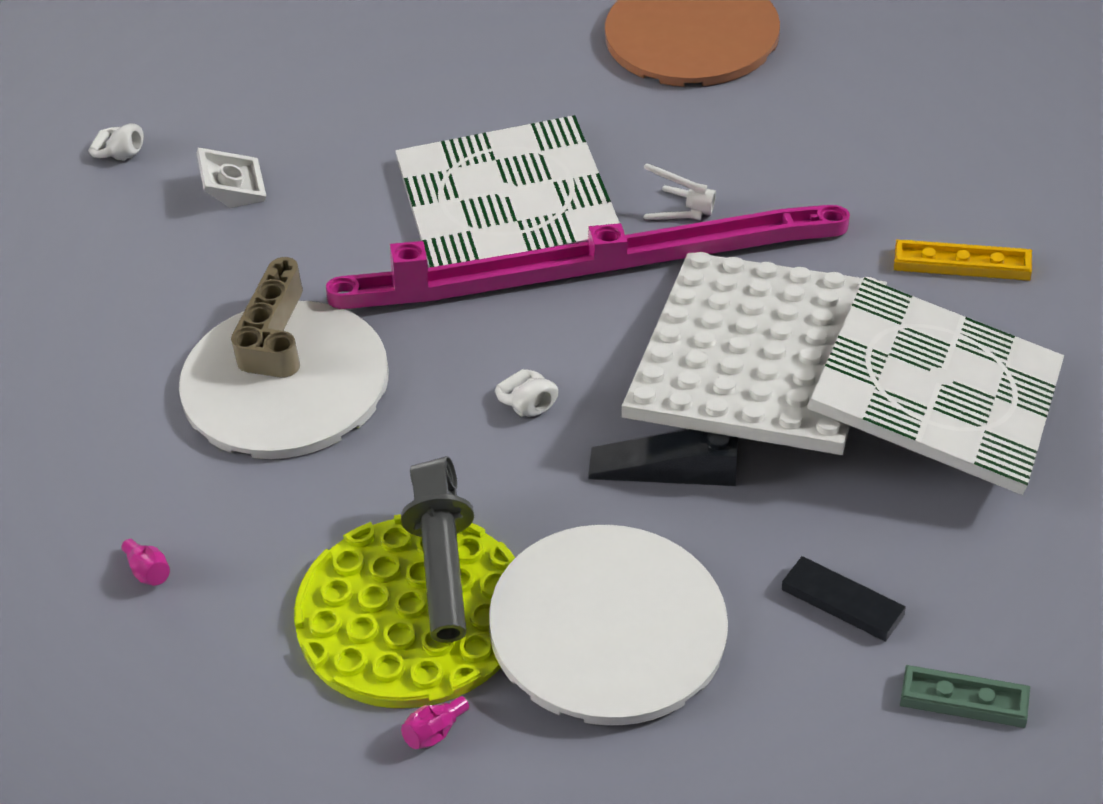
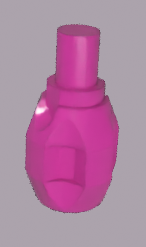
[121,539,170,586]
[401,696,469,750]

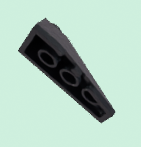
[588,429,739,486]

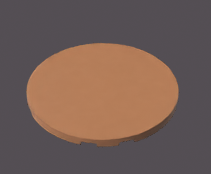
[605,0,780,87]

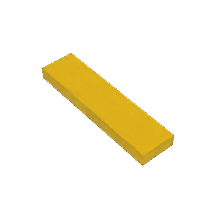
[894,239,1032,281]

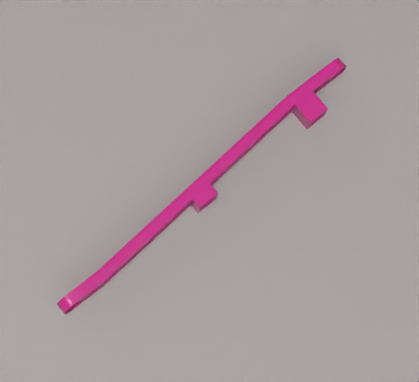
[326,205,850,309]

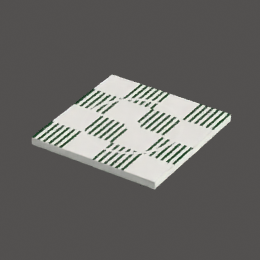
[395,115,620,268]
[807,277,1064,495]

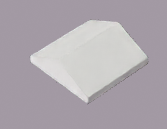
[196,147,267,208]

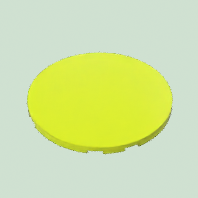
[294,514,515,708]

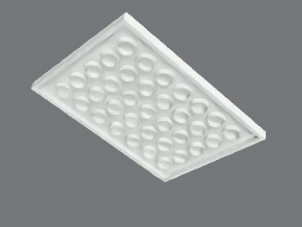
[622,252,887,455]

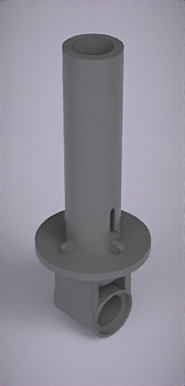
[401,456,474,643]

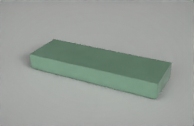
[900,665,1031,728]

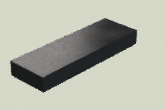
[782,556,906,642]

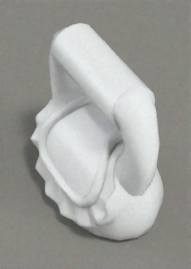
[88,123,144,161]
[495,369,558,417]

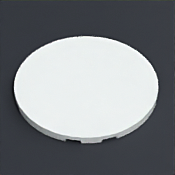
[179,301,389,459]
[489,525,728,725]

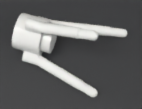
[643,163,716,220]

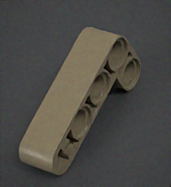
[231,257,303,378]

